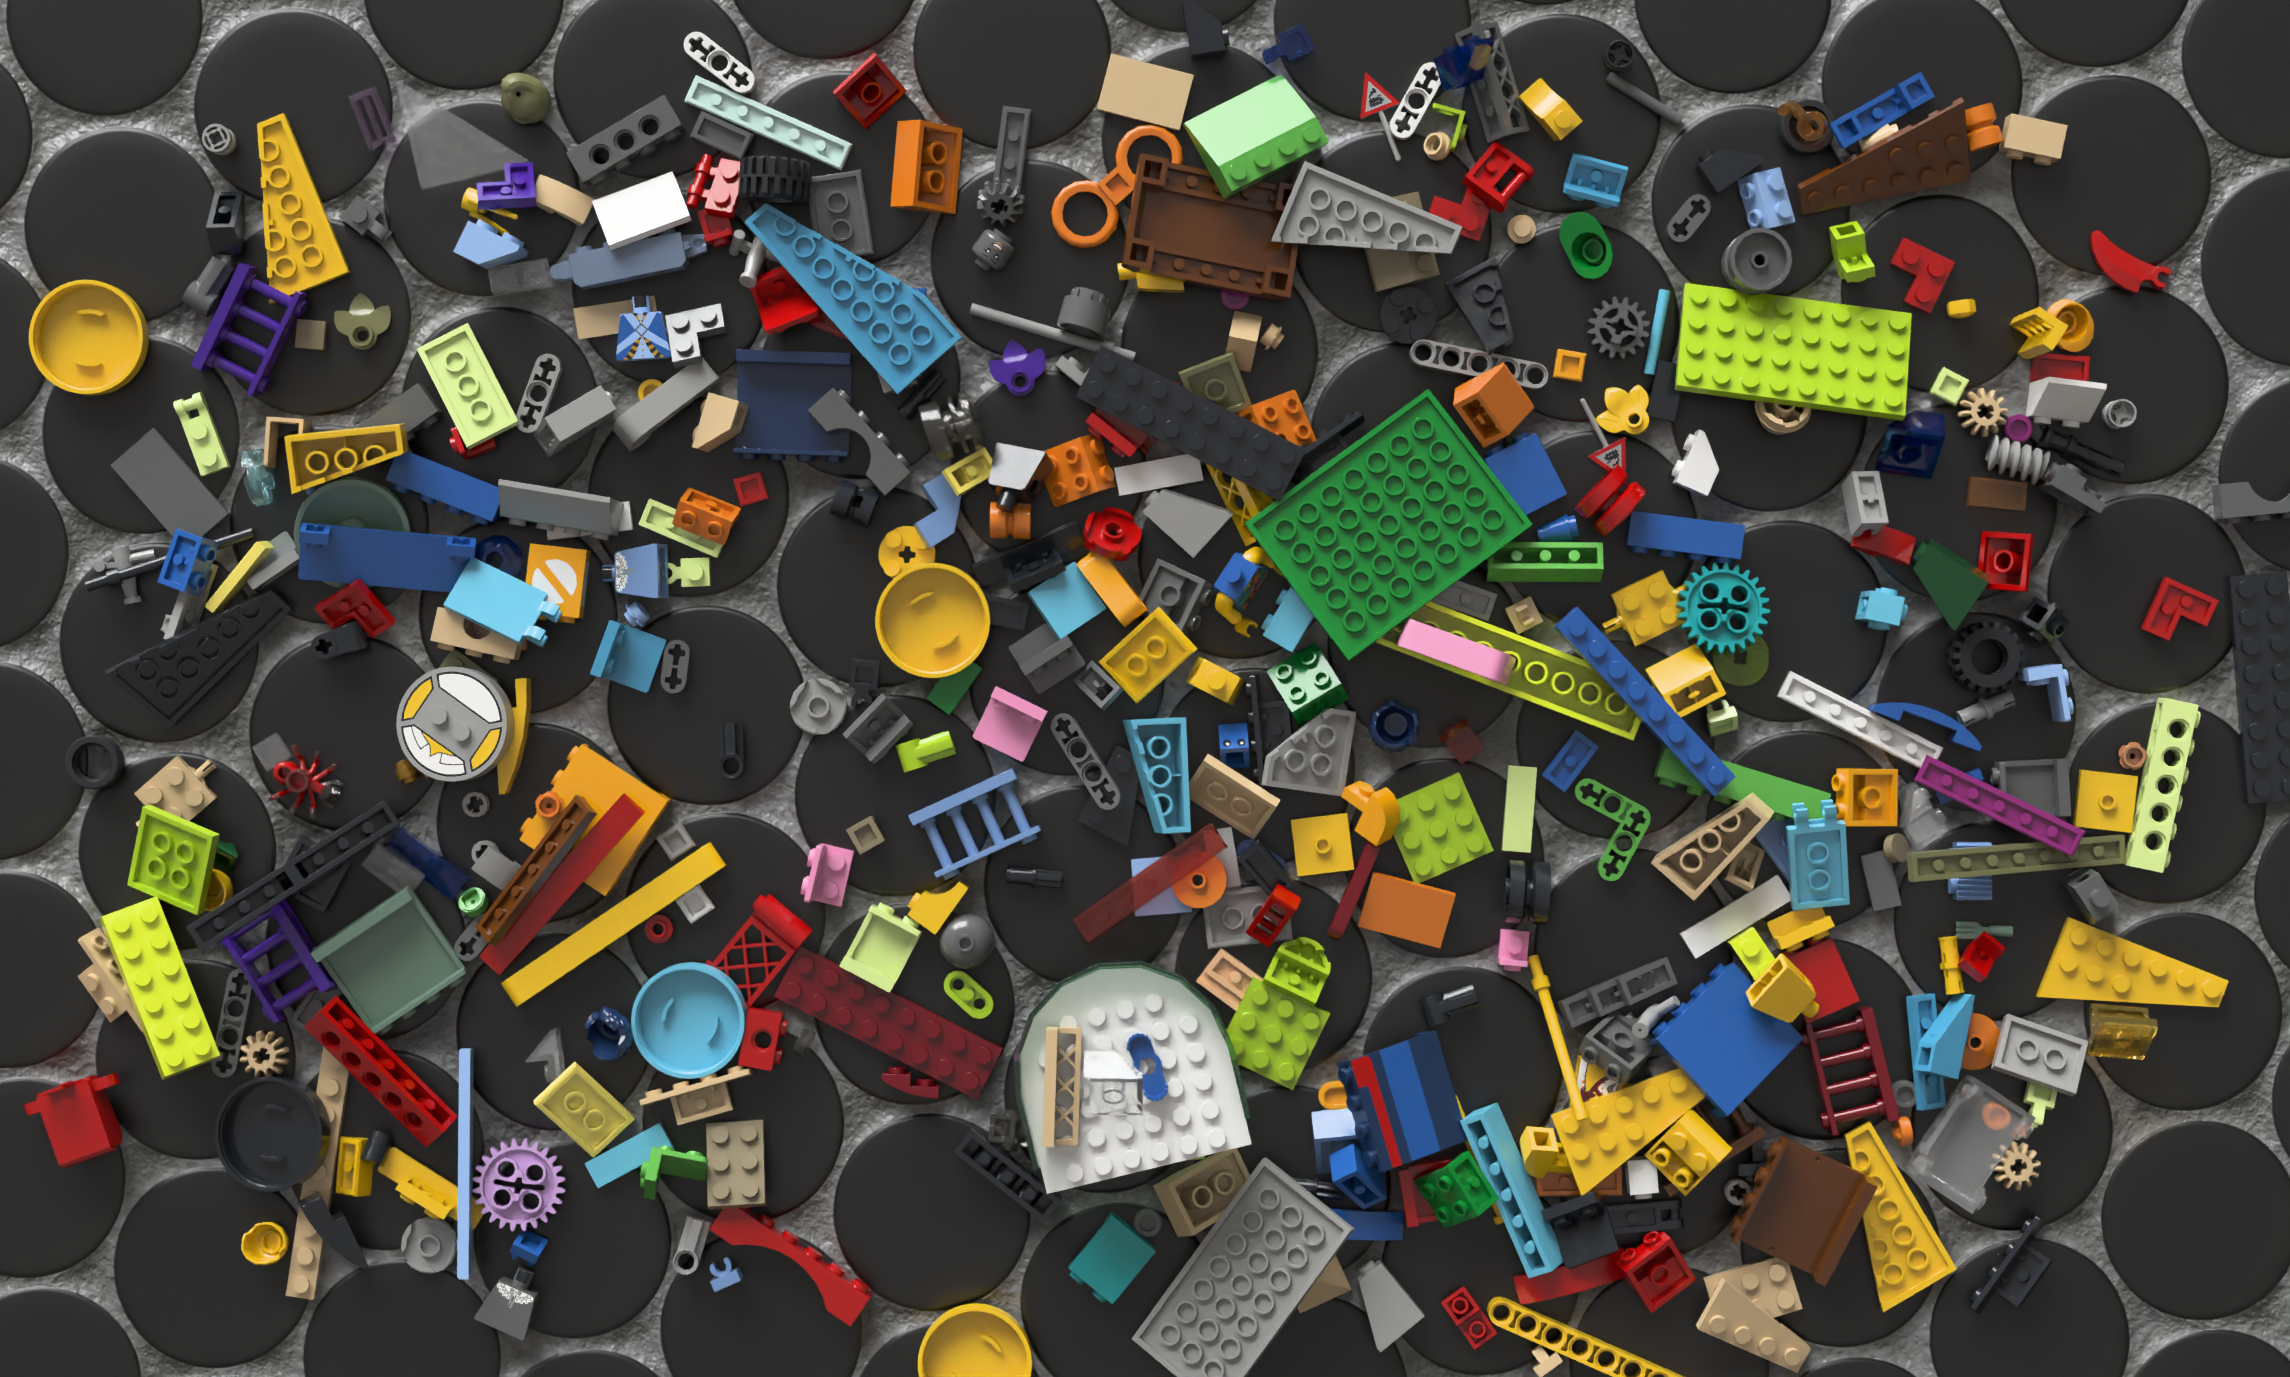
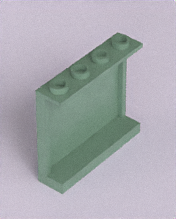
[310,885,467,1036]

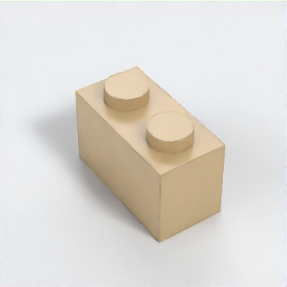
[1998,113,2068,166]

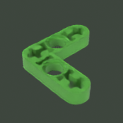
[1574,778,1651,881]

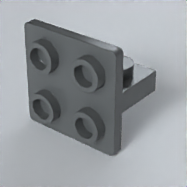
[1009,623,1085,694]

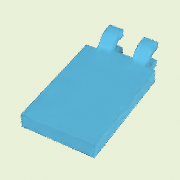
[443,558,562,648]
[1786,799,1850,911]

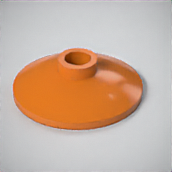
[1962,1013,2000,1070]

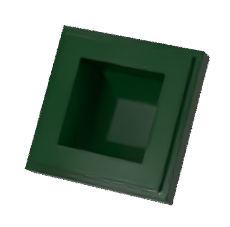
[214,842,238,873]

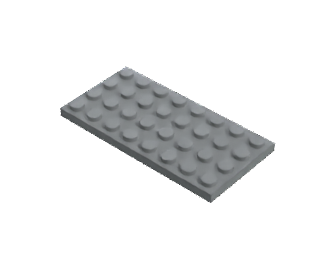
[1132,1157,1355,1377]

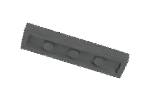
[1455,21,1530,143]

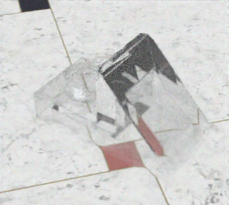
[525,1028,565,1083]

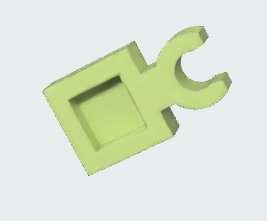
[668,557,711,587]

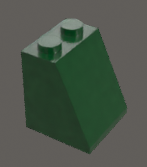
[1912,538,1989,631]

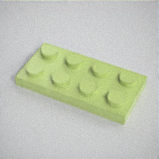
[417,323,520,449]

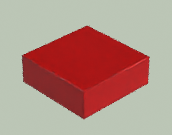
[733,471,769,507]

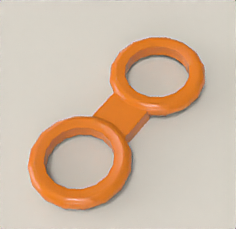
[1051,124,1184,248]

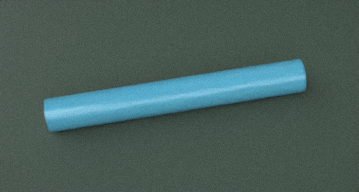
[1644,289,1670,375]

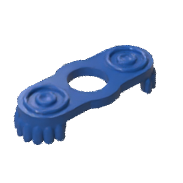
[1126,1033,1168,1101]

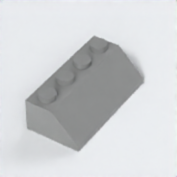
[498,479,624,540]

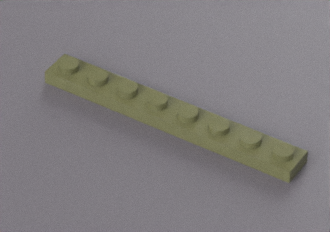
[1907,834,2126,882]

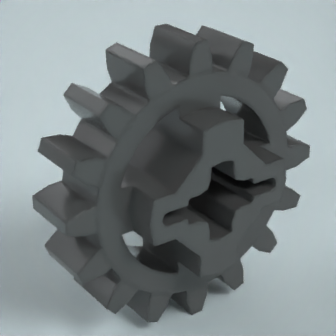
[1587,297,1650,359]

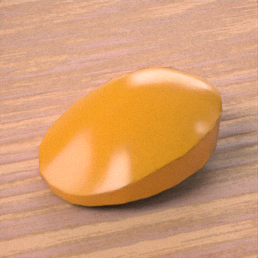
[2047,299,2094,352]

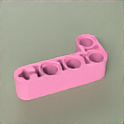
[1397,618,1516,686]

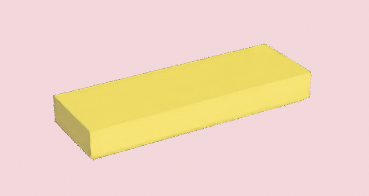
[205,541,275,613]

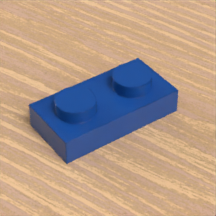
[1541,730,1599,792]

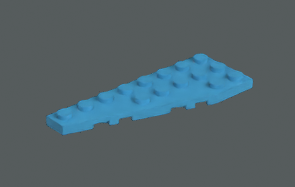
[744,203,962,395]

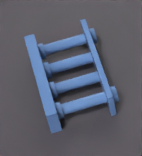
[908,768,1041,880]

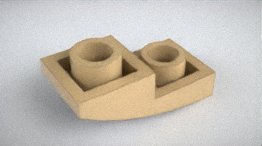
[535,174,595,226]

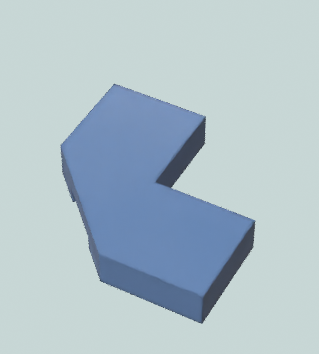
[913,473,962,549]

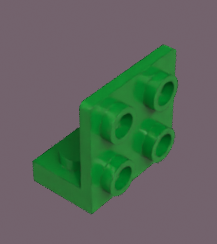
[1267,643,1349,728]
[1415,1150,1499,1228]

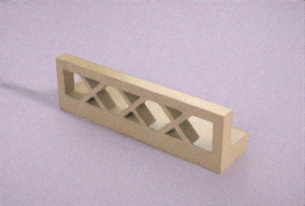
[1042,1026,1082,1148]

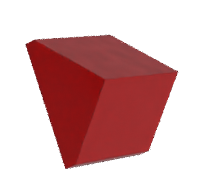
[833,53,907,130]
[1978,531,2034,593]

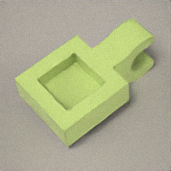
[2023,1081,2057,1128]

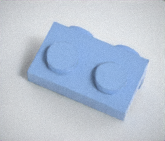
[1737,167,1796,229]

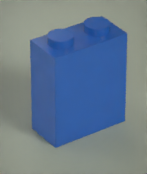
[1484,431,1567,515]

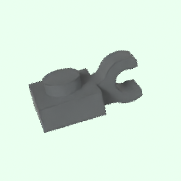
[340,195,392,242]

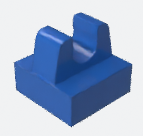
[509,1229,549,1267]

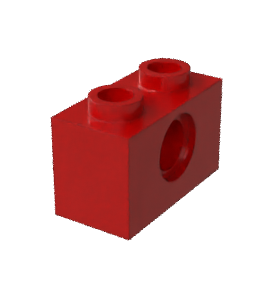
[738,1006,788,1071]

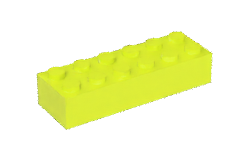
[100,896,220,1080]

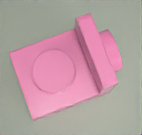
[1497,929,1530,972]

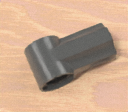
[182,256,235,317]

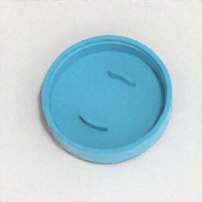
[631,962,748,1079]

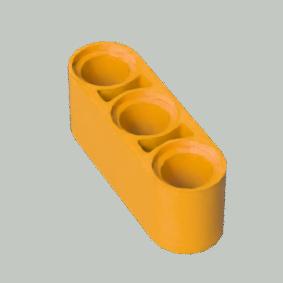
[1076,552,1148,627]

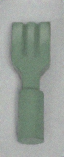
[1955,921,2013,939]

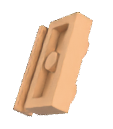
[1196,948,1263,1011]

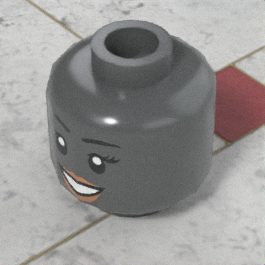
[972,227,1015,271]

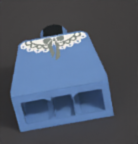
[601,544,669,599]

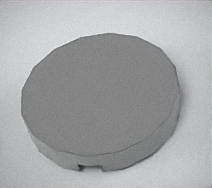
[790,678,847,735]
[401,1216,458,1274]

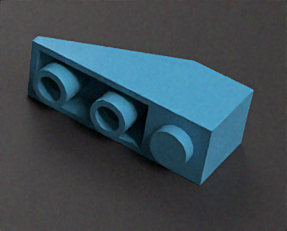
[1913,994,1975,1079]

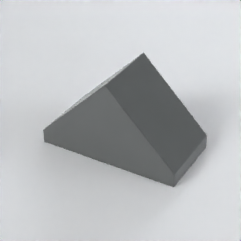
[1072,660,1124,711]

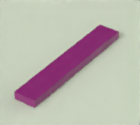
[1914,755,2085,857]

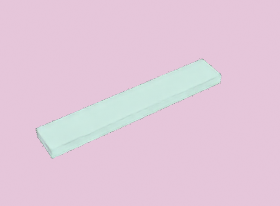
[685,75,853,171]

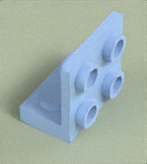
[2016,664,2074,722]

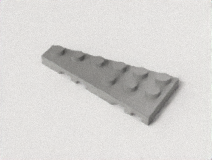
[1271,161,1464,254]

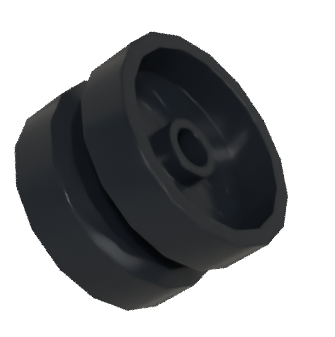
[1503,860,1551,925]

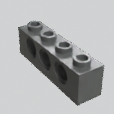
[566,95,685,186]

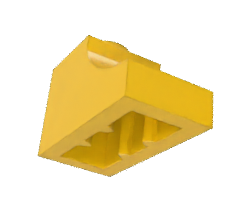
[1518,78,1582,141]
[907,880,970,934]

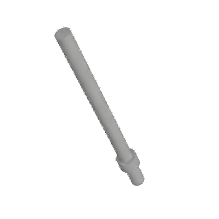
[969,303,1136,362]

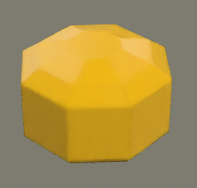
[1947,299,1976,319]

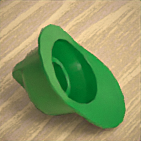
[1559,212,1613,279]

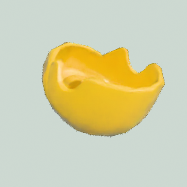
[205,869,233,912]
[241,1222,289,1266]

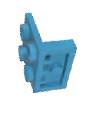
[590,620,667,693]

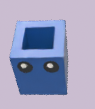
[1218,723,1250,768]

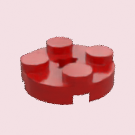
[1083,507,1142,561]

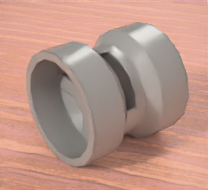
[202,124,237,156]
[2102,399,2137,429]

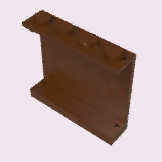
[1729,1135,1878,1287]

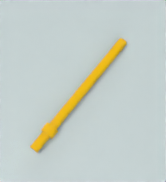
[1527,955,1588,1122]

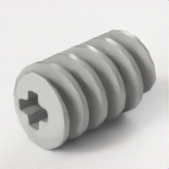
[1985,434,2050,485]

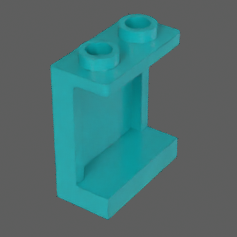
[1068,1212,1156,1304]

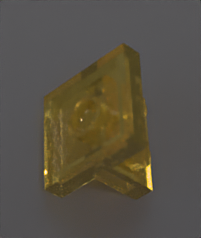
[2086,1003,2158,1060]

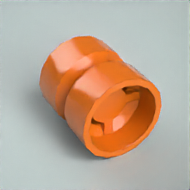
[1965,103,2004,153]
[990,502,1031,539]

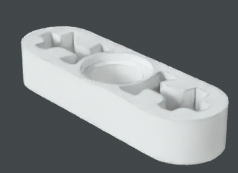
[684,32,756,94]
[1389,62,1444,140]

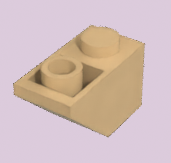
[692,392,749,452]

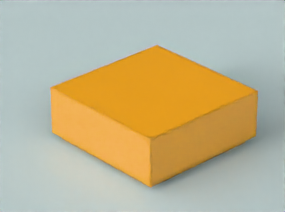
[1553,349,1586,382]

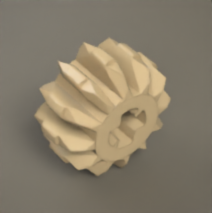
[1958,388,2008,437]
[240,1030,289,1078]
[1991,1141,2041,1190]

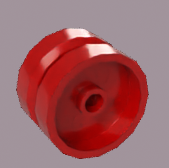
[1574,464,1647,537]

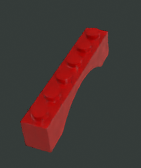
[709,1207,872,1326]

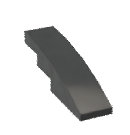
[1557,957,1678,1029]

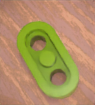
[944,970,994,1019]

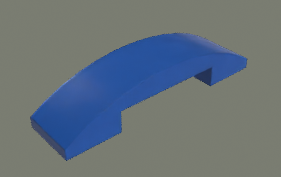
[1828,72,1935,150]
[1868,702,1982,751]
[1331,1209,1404,1240]

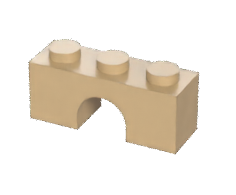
[430,607,523,664]

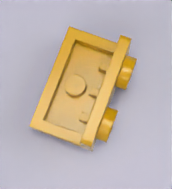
[1767,907,1835,952]

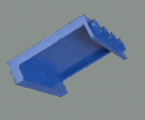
[1648,963,1803,1118]

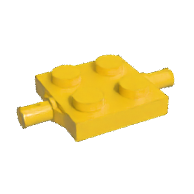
[1602,570,1687,646]

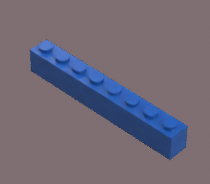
[1553,607,1736,796]

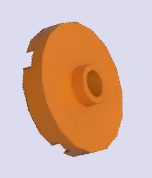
[1171,851,1228,908]

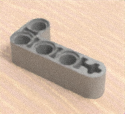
[612,357,720,452]

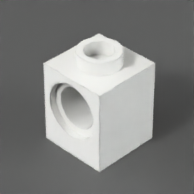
[1624,1156,1659,1199]

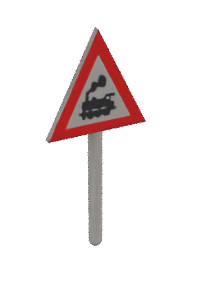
[1360,72,1401,162]
[1580,398,1626,484]

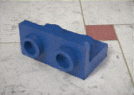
[158,528,219,596]

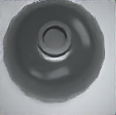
[938,913,995,970]

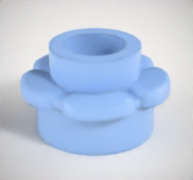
[624,601,650,627]

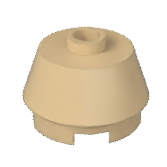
[1755,401,1812,435]

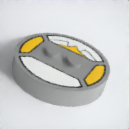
[396,667,514,782]

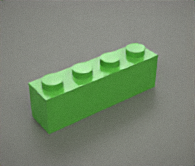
[1486,542,1604,582]

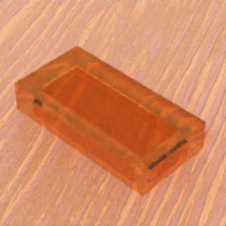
[1966,477,2028,511]

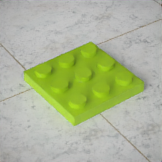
[1393,772,1494,883]
[127,804,220,915]
[1224,977,1330,1090]

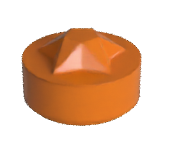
[1892,1116,1913,1146]

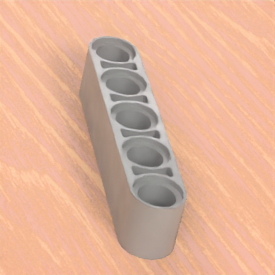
[1409,340,1548,390]

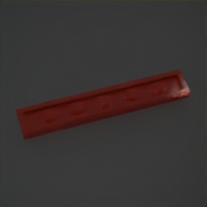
[1073,823,1228,943]

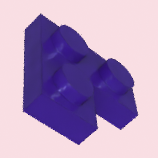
[476,162,536,210]

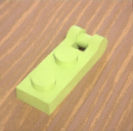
[173,392,230,477]

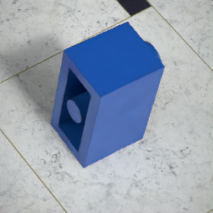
[1329,1144,1387,1210]

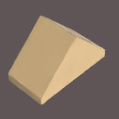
[1225,311,1262,372]
[1719,842,1765,892]

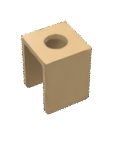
[263,417,311,468]

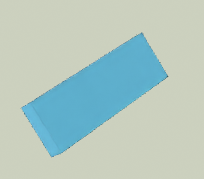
[584,1122,674,1188]

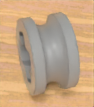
[462,791,490,817]
[471,840,499,863]
[1724,1178,1751,1205]

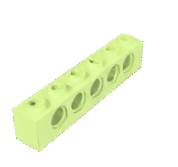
[2122,698,2201,873]

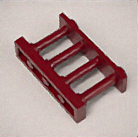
[1799,1006,1900,1136]

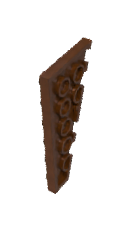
[1797,97,1971,215]

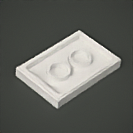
[592,171,692,250]

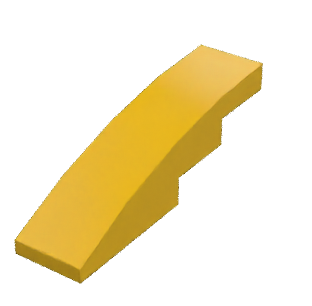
[497,678,531,794]

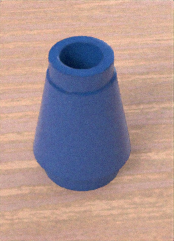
[1537,514,1580,542]

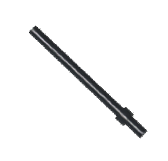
[85,527,255,592]

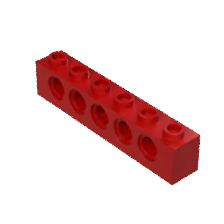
[304,996,458,1147]

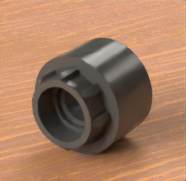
[1057,287,1112,339]

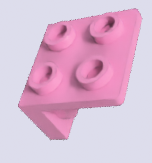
[973,686,1048,761]
[800,843,855,907]

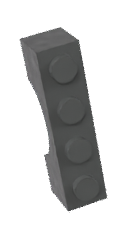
[808,388,910,497]
[2212,482,2290,524]

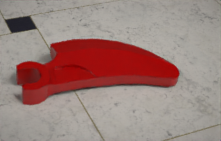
[2090,230,2172,294]

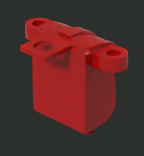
[23,1072,122,1169]

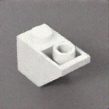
[1671,430,1719,497]

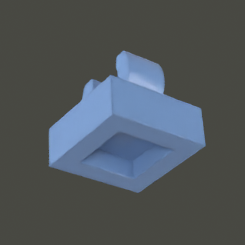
[710,1256,744,1292]

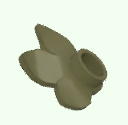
[334,293,391,350]

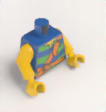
[1214,547,1284,637]

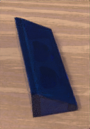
[385,826,470,901]

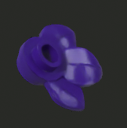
[989,340,1046,396]

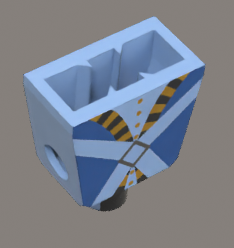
[616,296,672,362]

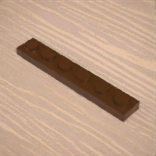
[475,794,597,946]

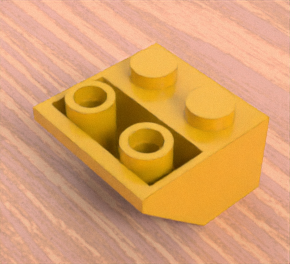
[1645,643,1726,717]
[1645,1108,1732,1196]

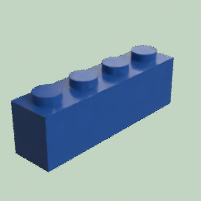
[386,452,500,525]
[1624,511,1745,565]

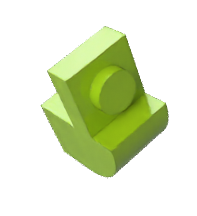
[1829,221,1876,283]

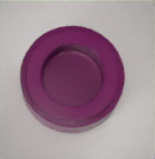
[1221,290,1249,311]
[2002,414,2033,443]

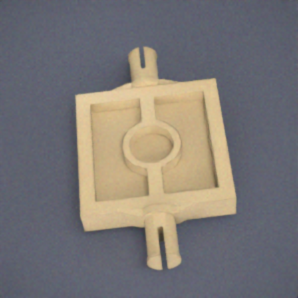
[134,755,217,827]

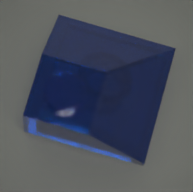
[1875,410,1945,479]

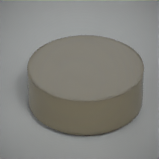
[1883,834,1909,863]

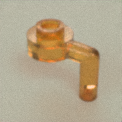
[1777,100,1828,141]

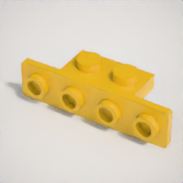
[378,1147,485,1230]

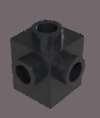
[2018,596,2070,645]

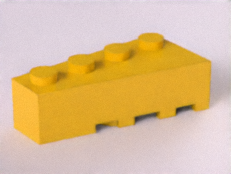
[284,423,409,494]

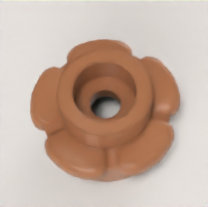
[2118,742,2147,770]

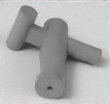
[729,230,780,288]
[93,546,156,605]
[1624,996,1680,1038]

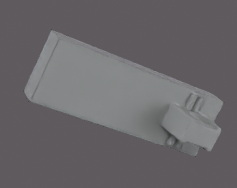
[161,564,218,639]

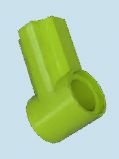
[895,731,956,773]

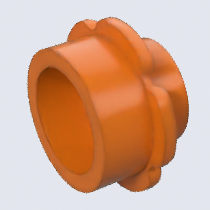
[535,791,564,820]

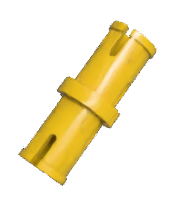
[1938,936,1965,995]

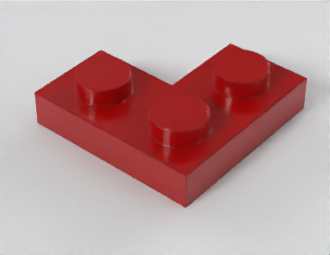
[1428,186,1498,242]
[1890,237,1955,314]
[2141,577,2219,641]
[314,578,396,638]

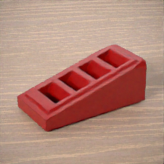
[1245,884,1301,948]

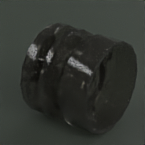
[918,391,983,463]

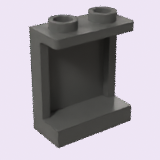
[1990,758,2071,817]

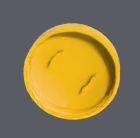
[29,280,149,396]
[875,563,991,678]
[918,1303,1033,1377]

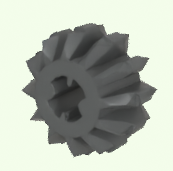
[976,177,1025,227]

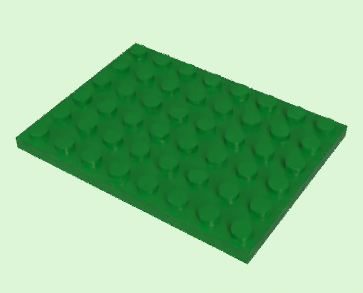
[1245,389,1533,662]

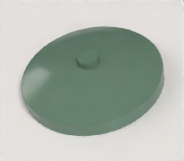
[294,477,411,589]

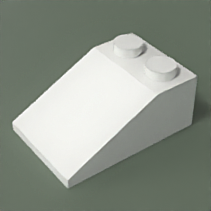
[2026,377,2107,428]

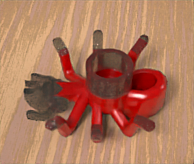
[268,745,344,819]

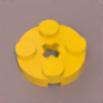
[879,526,936,579]

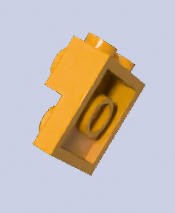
[1831,768,1898,826]

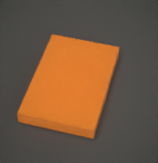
[1358,871,1456,948]

